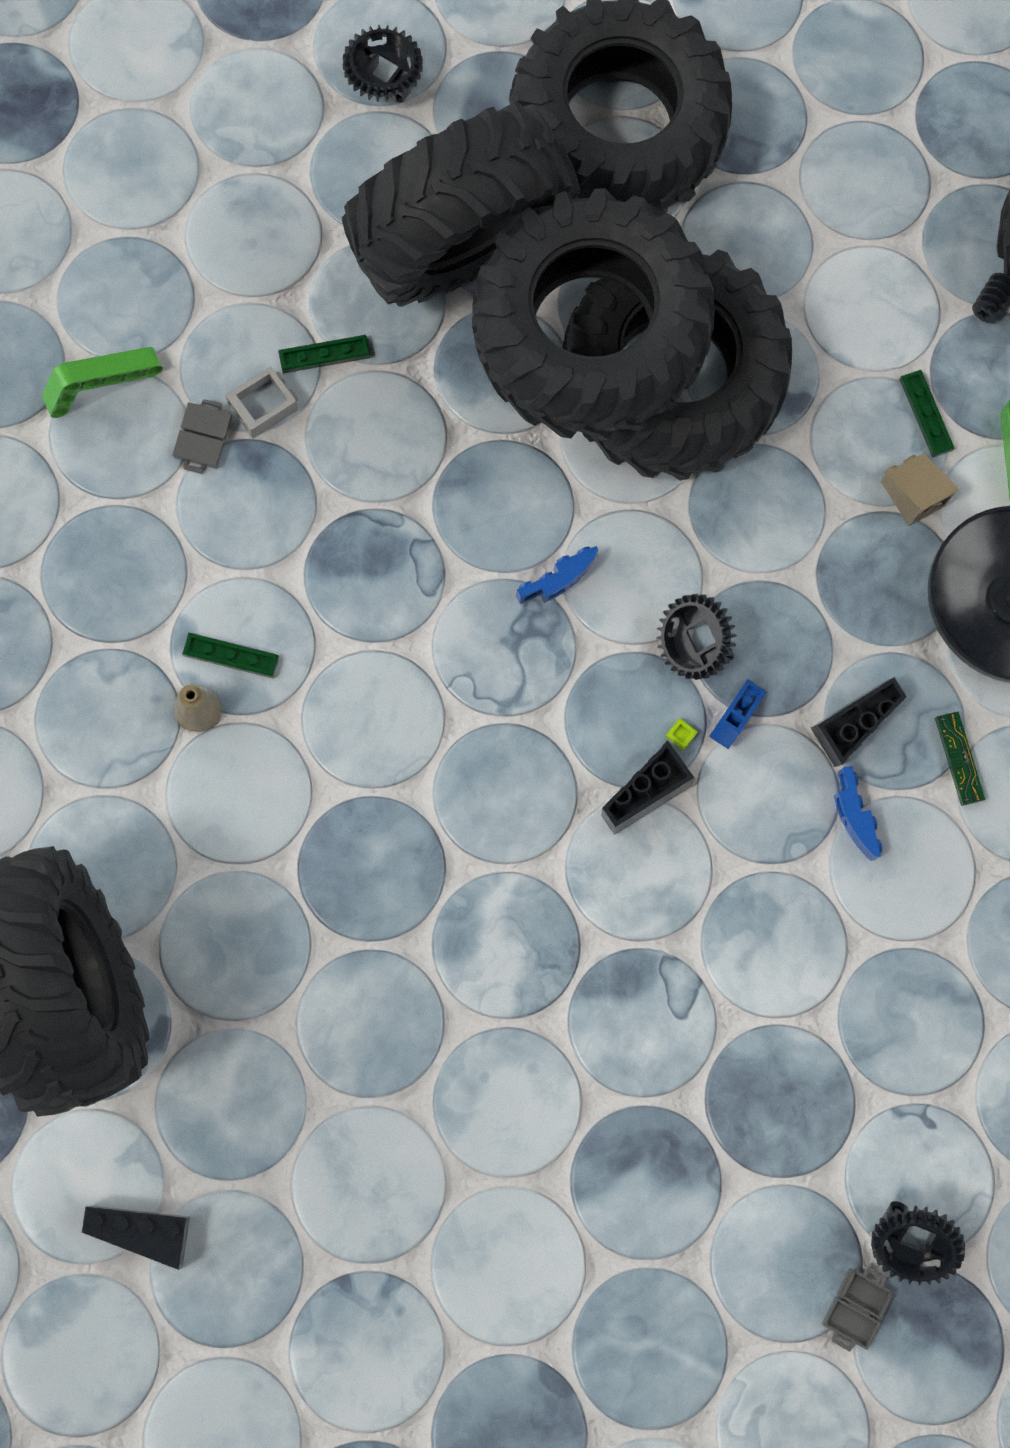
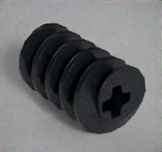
[972,273,1010,323]

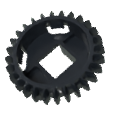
[342,24,423,103]
[656,594,737,680]
[871,1201,965,1286]

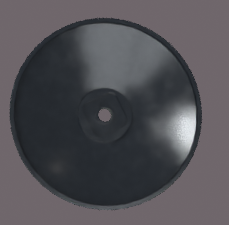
[928,506,1010,683]

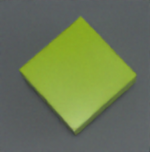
[665,718,698,751]

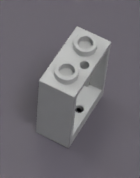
[225,367,298,438]

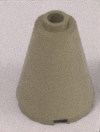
[174,684,221,732]

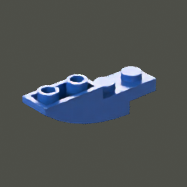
[516,546,598,604]
[834,766,882,861]

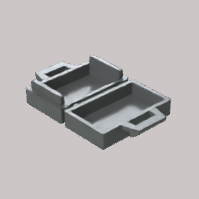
[172,399,232,474]
[822,1267,895,1352]

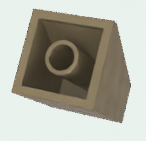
[880,453,959,526]

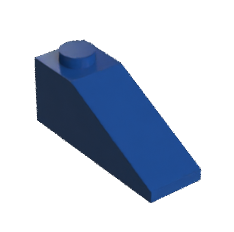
[709,679,766,749]

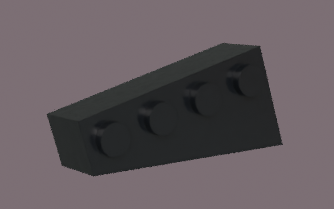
[810,677,907,767]
[601,740,694,835]
[81,1206,190,1270]

